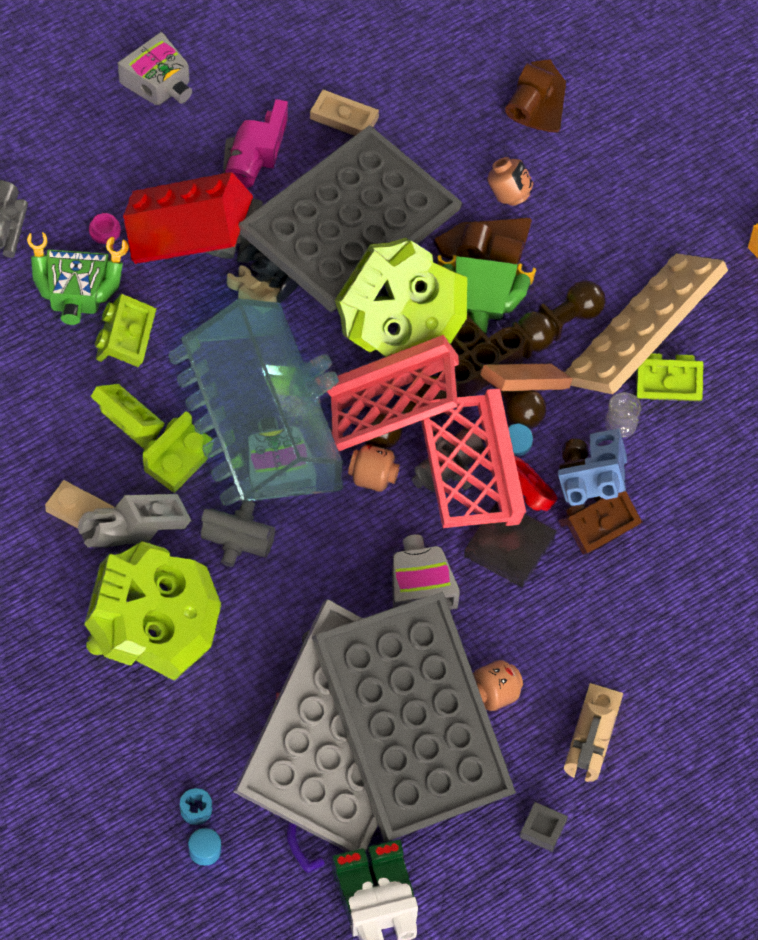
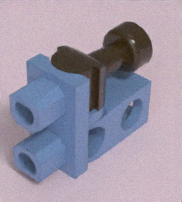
[558,428,627,506]

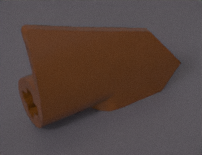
[505,59,566,133]
[434,217,532,266]

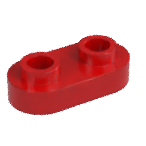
[514,456,558,511]

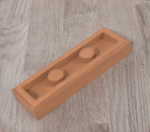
[480,364,573,391]

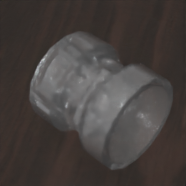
[605,393,641,437]

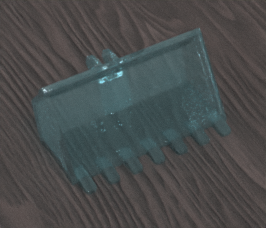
[169,298,343,506]

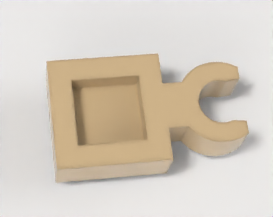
[227,265,280,314]

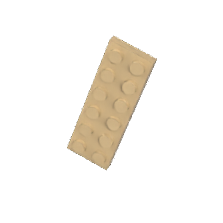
[564,253,728,394]

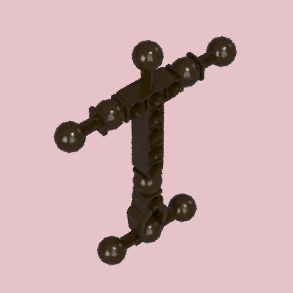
[365,280,606,449]

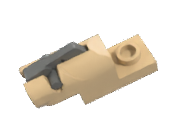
[564,683,623,782]

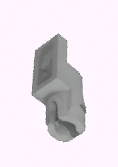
[78,494,191,548]

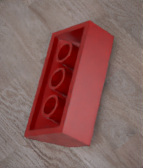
[123,172,253,264]

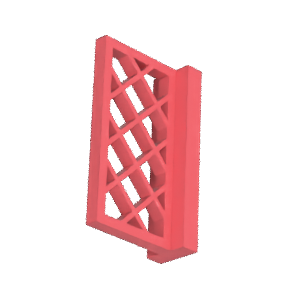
[325,335,459,452]
[421,389,526,528]

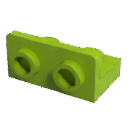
[95,293,156,367]
[636,353,703,401]
[90,384,165,449]
[143,411,218,493]

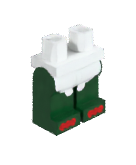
[332,839,418,940]

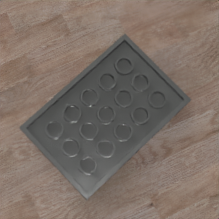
[239,125,462,313]
[312,592,516,842]

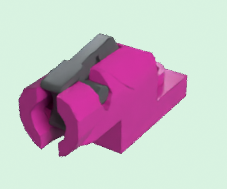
[223,99,288,188]

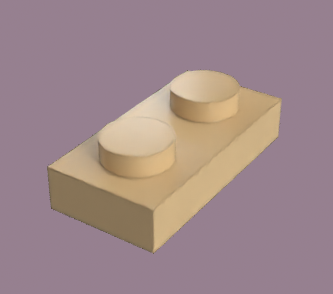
[310,90,379,136]
[45,480,115,528]

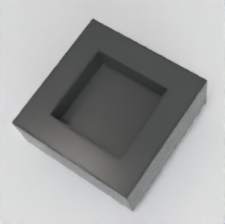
[520,802,568,852]

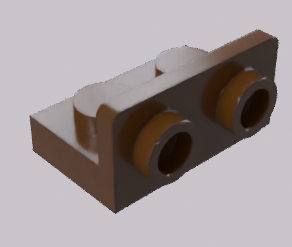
[558,491,643,555]

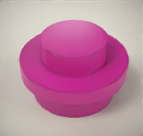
[89,213,121,244]

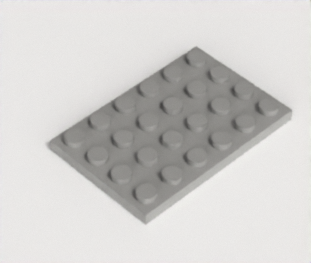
[233,599,378,852]

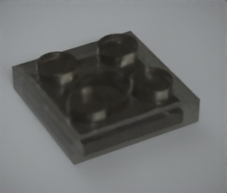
[464,502,557,588]

